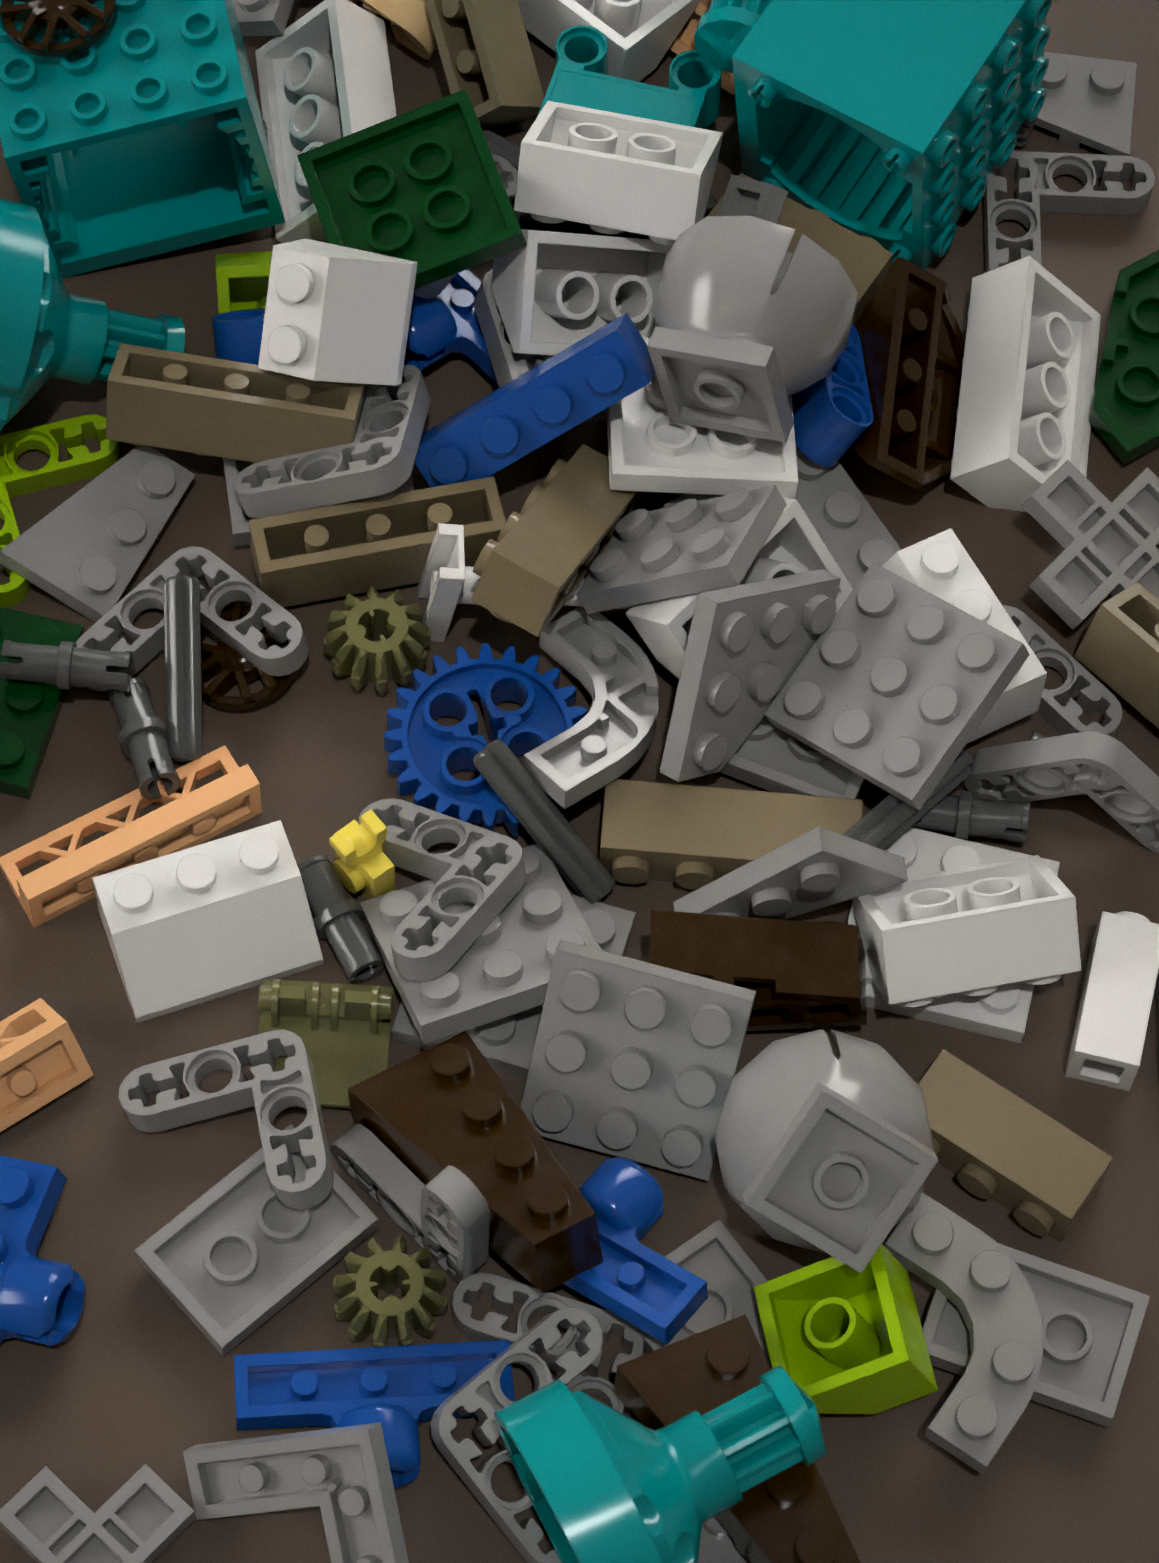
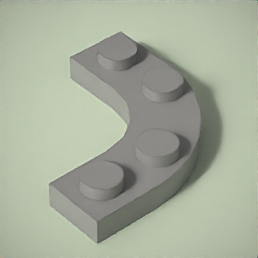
[523,606,659,809]
[884,1192,1044,1475]

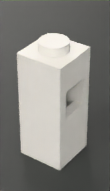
[1065,911,1159,1092]

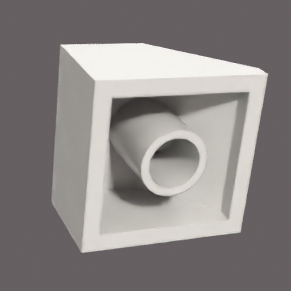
[258,238,418,386]

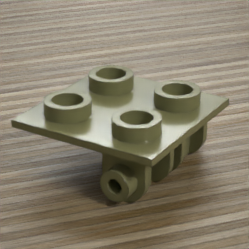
[258,979,394,1109]

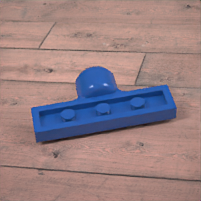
[404,269,511,386]
[0,1155,86,1346]
[563,1157,708,1345]
[233,1340,515,1490]

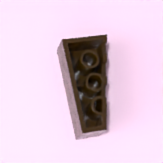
[347,1031,603,1293]
[614,1314,861,1563]

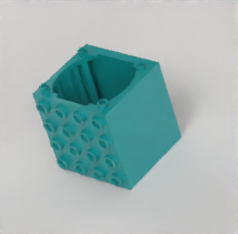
[0,0,286,279]
[732,0,1052,270]

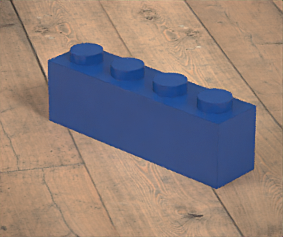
[414,313,655,488]

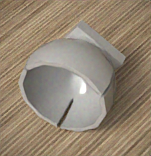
[647,215,858,443]
[714,1029,939,1273]

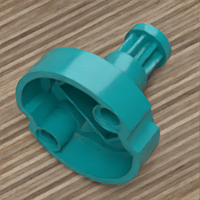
[0,199,185,431]
[494,1366,827,1563]

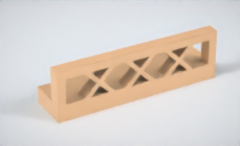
[0,745,262,928]
[0,998,94,1132]

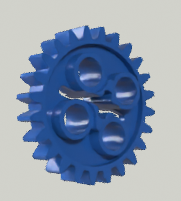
[384,643,587,837]

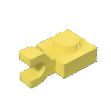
[329,809,395,900]

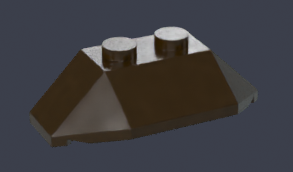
[850,257,965,489]

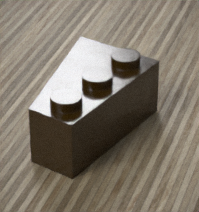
[650,910,867,1032]

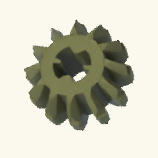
[324,585,431,696]
[333,1235,448,1347]

